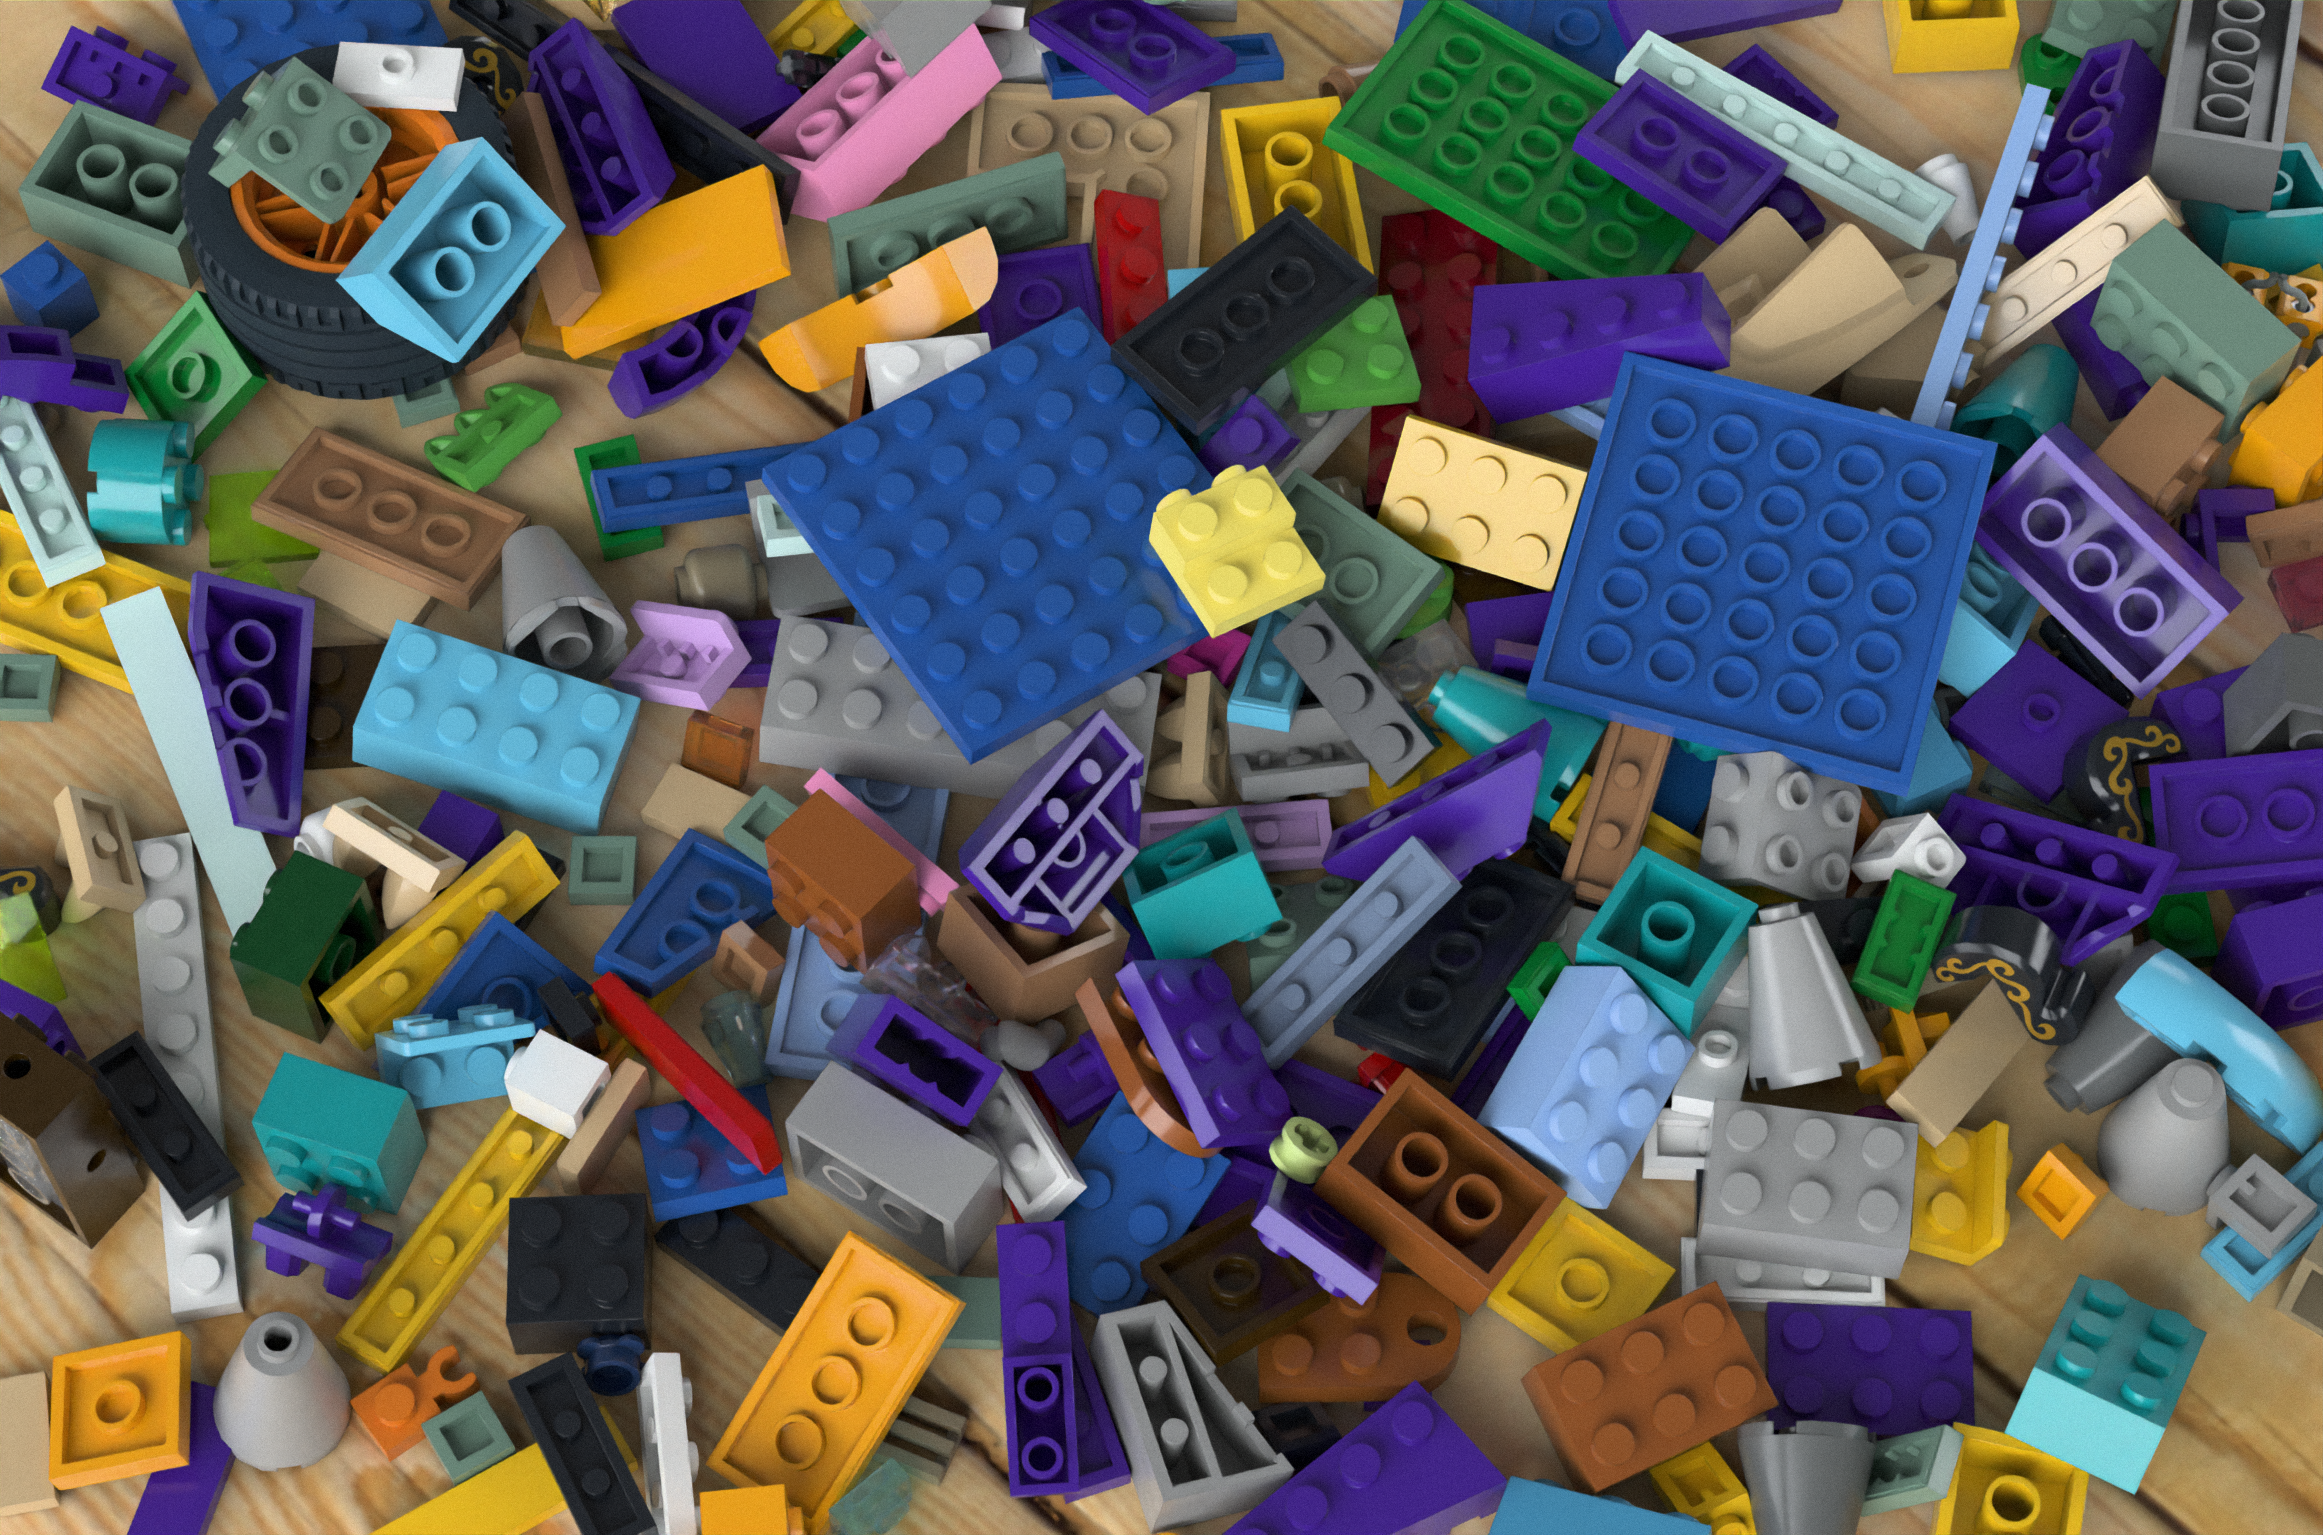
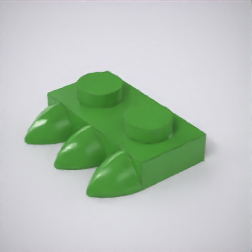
[424,383,563,493]

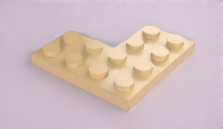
[966,82,1211,300]

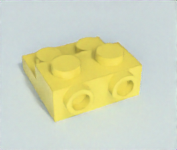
[1149,465,1326,639]

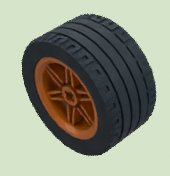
[180,44,530,400]

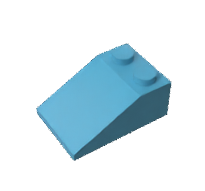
[1938,539,2041,699]

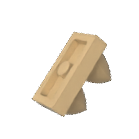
[1145,671,1231,809]
[53,785,147,924]
[322,796,468,929]

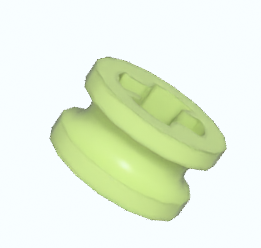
[1269,1116,1338,1184]

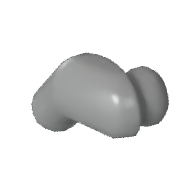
[980,1019,1066,1071]

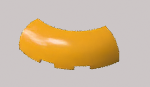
[757,226,998,393]

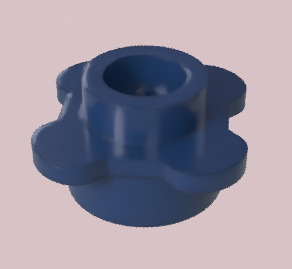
[577,1334,645,1397]

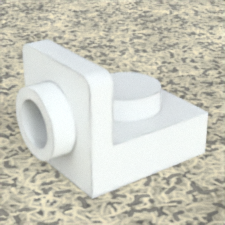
[1850,812,1966,889]

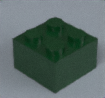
[230,850,384,1044]

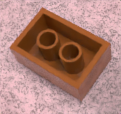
[1311,1067,1568,1316]
[1520,1281,1779,1497]

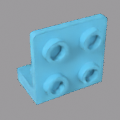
[374,1004,536,1110]

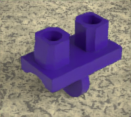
[1032,1029,1122,1129]
[251,1181,394,1300]

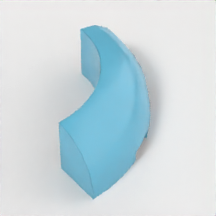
[2114,949,2323,1158]

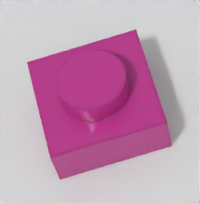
[1167,629,1252,690]

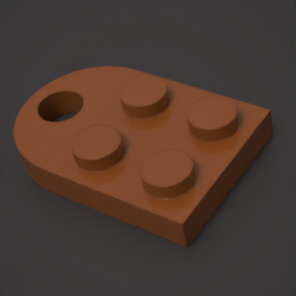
[1074,976,1224,1158]
[1257,1273,1461,1403]

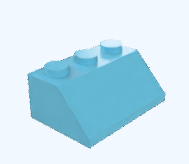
[336,137,566,363]

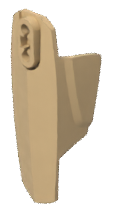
[1573,207,1961,527]

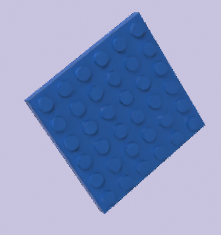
[762,306,1214,765]
[1526,351,1998,797]

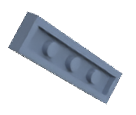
[1240,835,1463,1071]

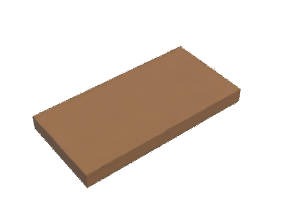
[251,426,531,612]

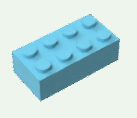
[352,619,641,836]

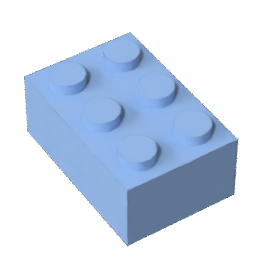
[1476,966,1696,1209]

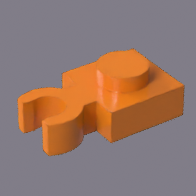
[349,1345,480,1462]

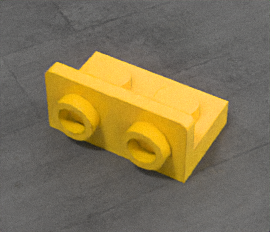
[1909,1120,2013,1266]

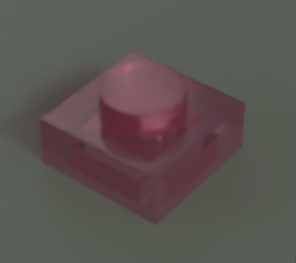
[2267,556,2323,633]

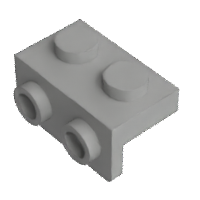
[1226,703,1370,804]

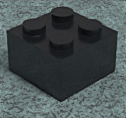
[506,1193,653,1355]

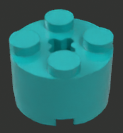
[87,418,204,546]

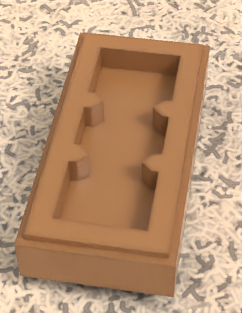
[2245,499,2323,568]

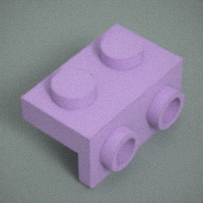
[608,600,752,711]

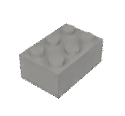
[785,1060,1004,1276]
[1696,1098,1919,1279]

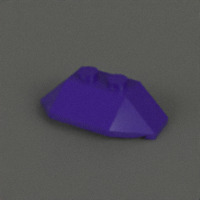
[526,17,677,236]
[958,708,1144,936]
[1321,718,1552,882]
[1937,793,2181,967]

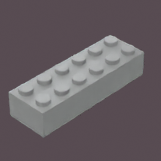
[759,614,1162,802]

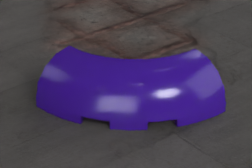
[607,288,757,419]

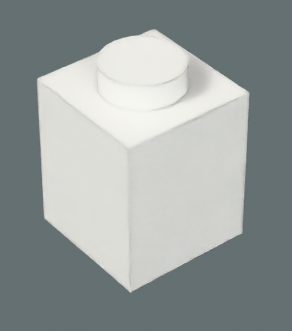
[504,1029,612,1140]

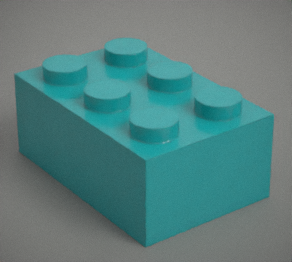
[2004,1274,2207,1495]

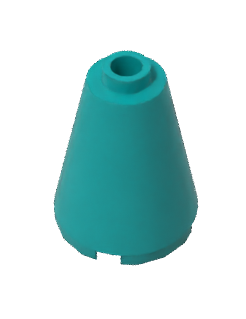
[1949,344,2079,492]
[1427,664,1610,824]

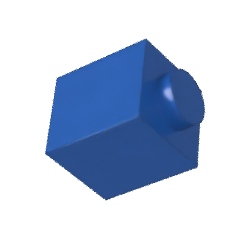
[0,240,100,339]

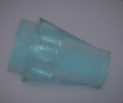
[699,990,774,1089]

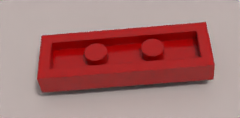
[1094,189,1167,347]

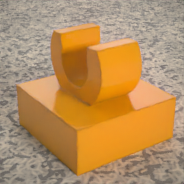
[2015,1142,2110,1241]

